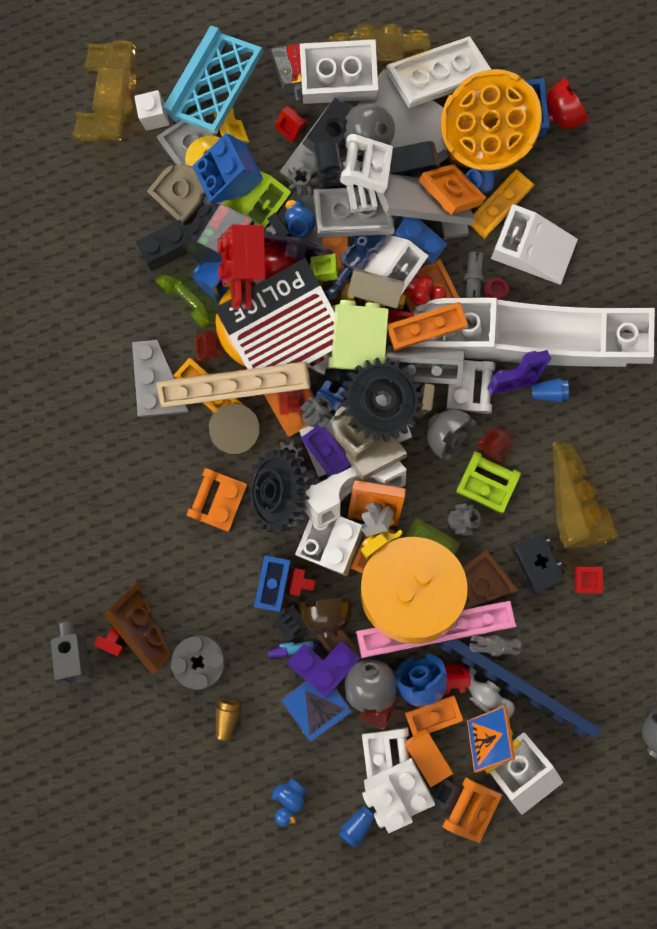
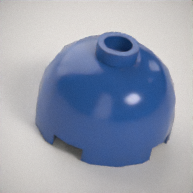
[395,654,448,707]

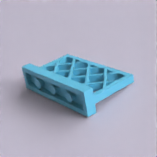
[163,26,264,134]

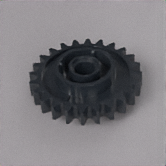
[339,357,423,442]
[247,450,310,533]

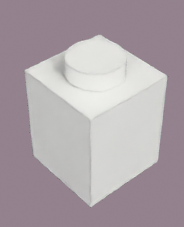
[134,90,169,131]

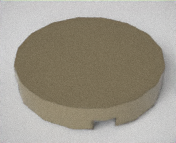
[209,403,259,454]

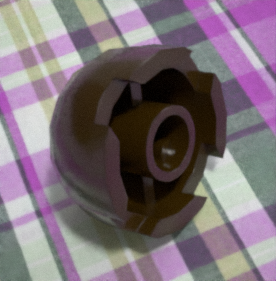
[299,597,351,638]

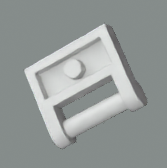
[340,134,393,193]
[446,360,496,414]
[362,727,410,779]

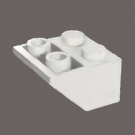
[363,234,428,294]
[295,517,364,576]

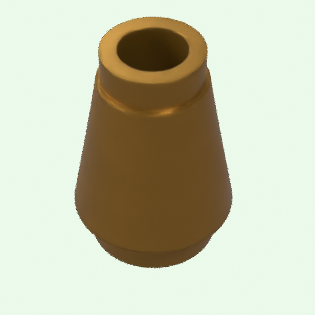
[216,699,241,741]

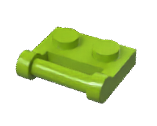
[456,451,521,514]

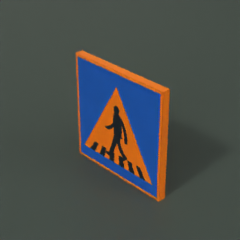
[467,706,515,773]

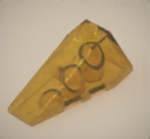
[553,442,618,548]

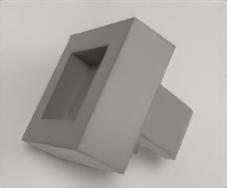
[361,502,394,537]

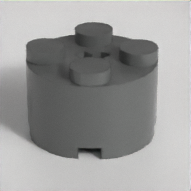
[171,635,226,690]

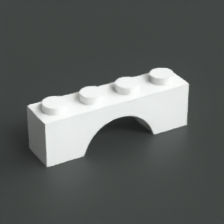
[304,461,406,529]

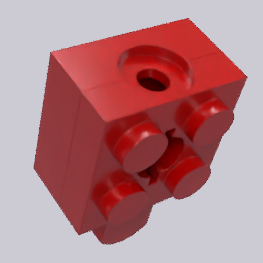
[217,224,265,309]

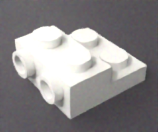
[362,758,435,833]

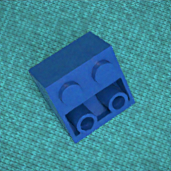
[193,132,263,204]

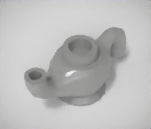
[467,666,515,719]

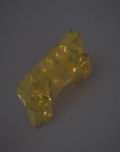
[329,24,430,61]
[72,40,136,142]

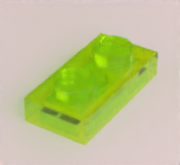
[405,518,461,554]

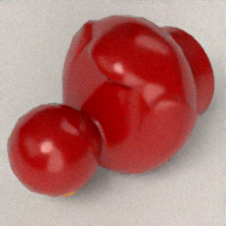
[404,274,447,305]

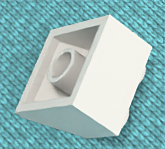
[490,732,563,815]

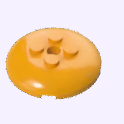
[441,69,542,171]

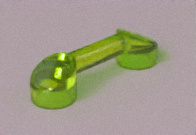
[155,275,209,329]

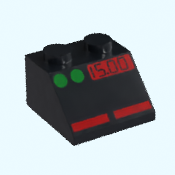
[180,203,255,263]

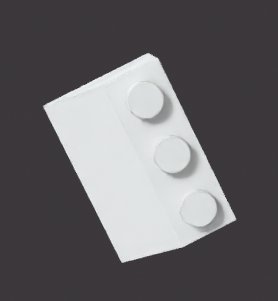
[300,39,378,104]

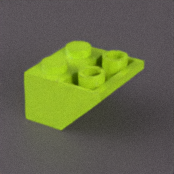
[221,171,291,229]

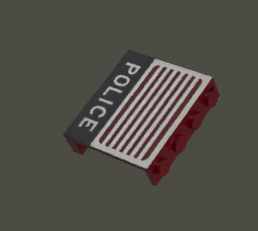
[214,258,335,369]

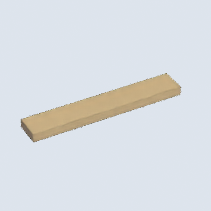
[156,361,311,408]

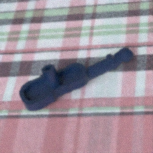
[325,235,385,300]

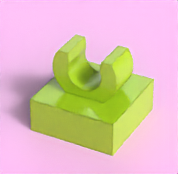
[311,253,338,285]

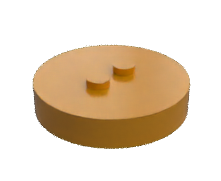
[361,537,467,644]

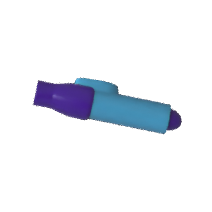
[268,641,318,658]

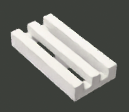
[343,160,378,213]

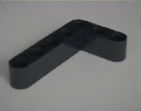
[314,140,440,189]

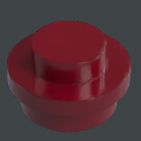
[484,278,509,301]

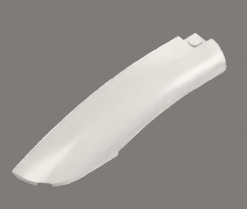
[410,298,655,367]

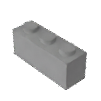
[385,345,464,385]

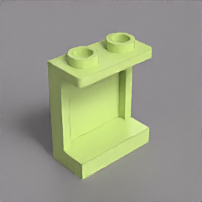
[328,300,388,370]

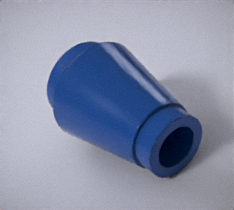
[532,378,569,403]
[338,806,375,848]

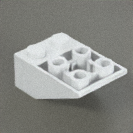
[491,204,578,285]

